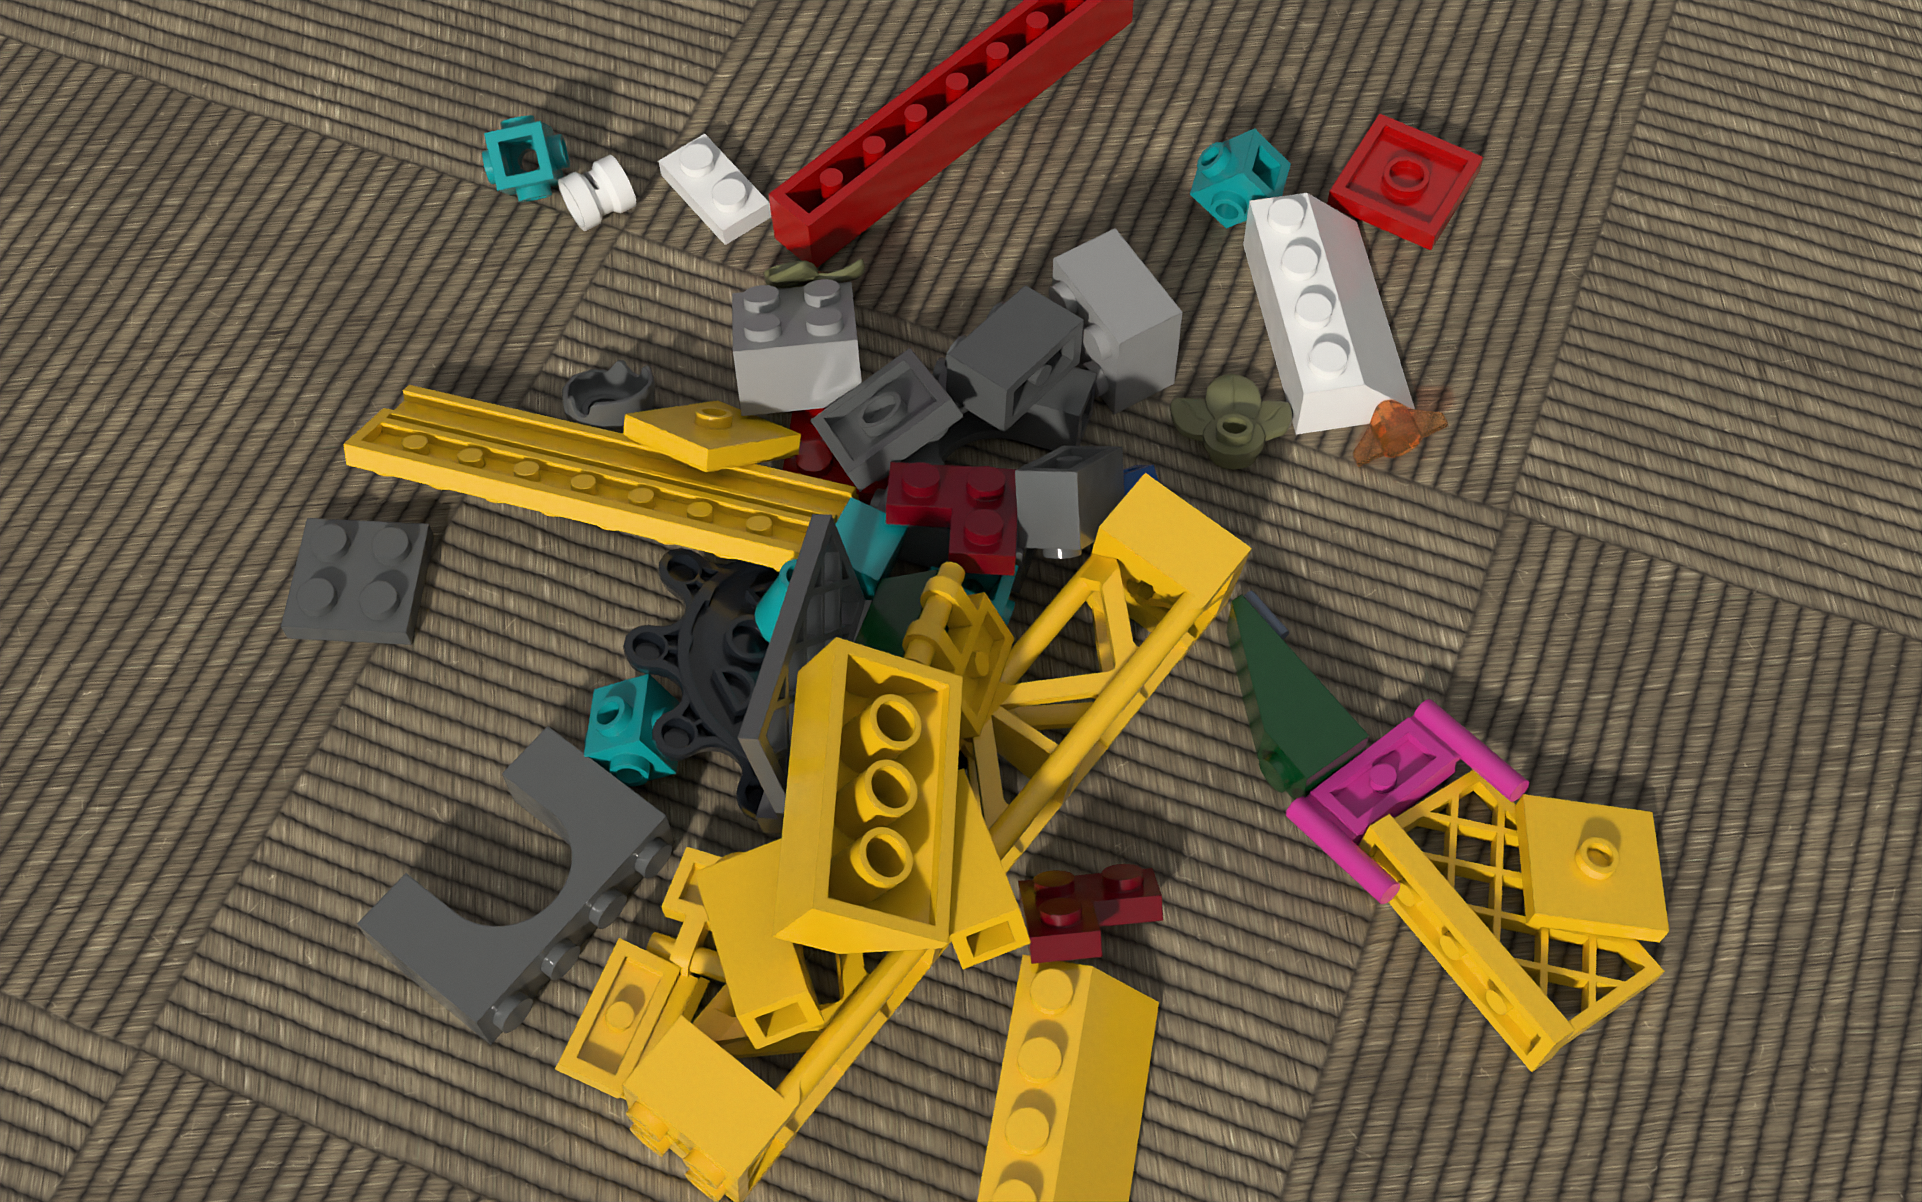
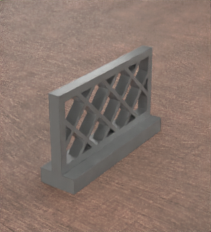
[738,514,872,834]

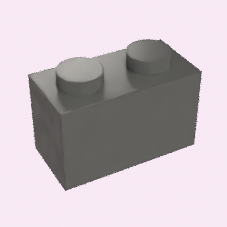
[945,285,1084,432]
[1015,446,1125,559]

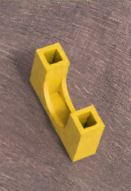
[694,768,1031,1050]

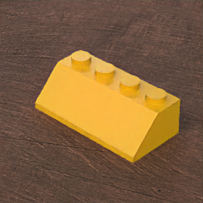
[772,637,963,954]
[977,954,1159,1202]

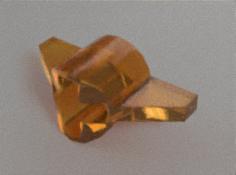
[1353,400,1448,467]

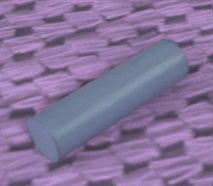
[1244,591,1289,639]

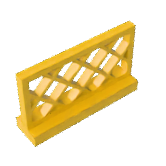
[1358,770,1665,1072]

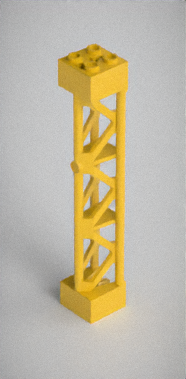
[622,473,1252,1202]

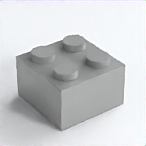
[1049,228,1183,414]
[732,279,862,416]

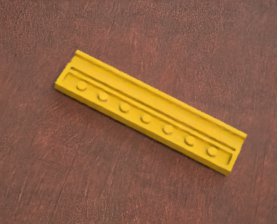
[343,385,859,572]

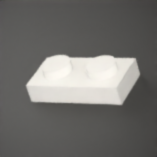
[658,134,771,245]

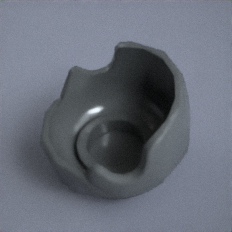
[562,360,655,433]

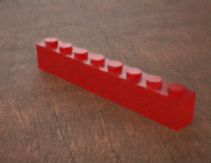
[768,0,1134,268]

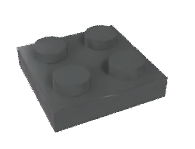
[810,348,964,491]
[281,518,434,645]

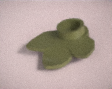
[763,258,865,289]
[1170,373,1292,470]

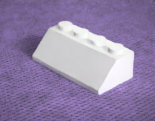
[1243,193,1415,435]

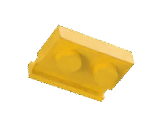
[555,938,710,1100]

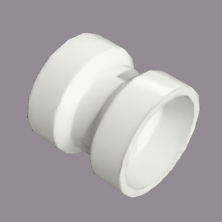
[558,155,637,231]

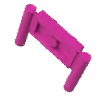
[1286,699,1529,905]

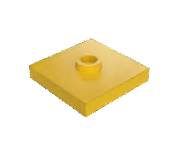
[623,400,801,472]
[1515,794,1669,943]

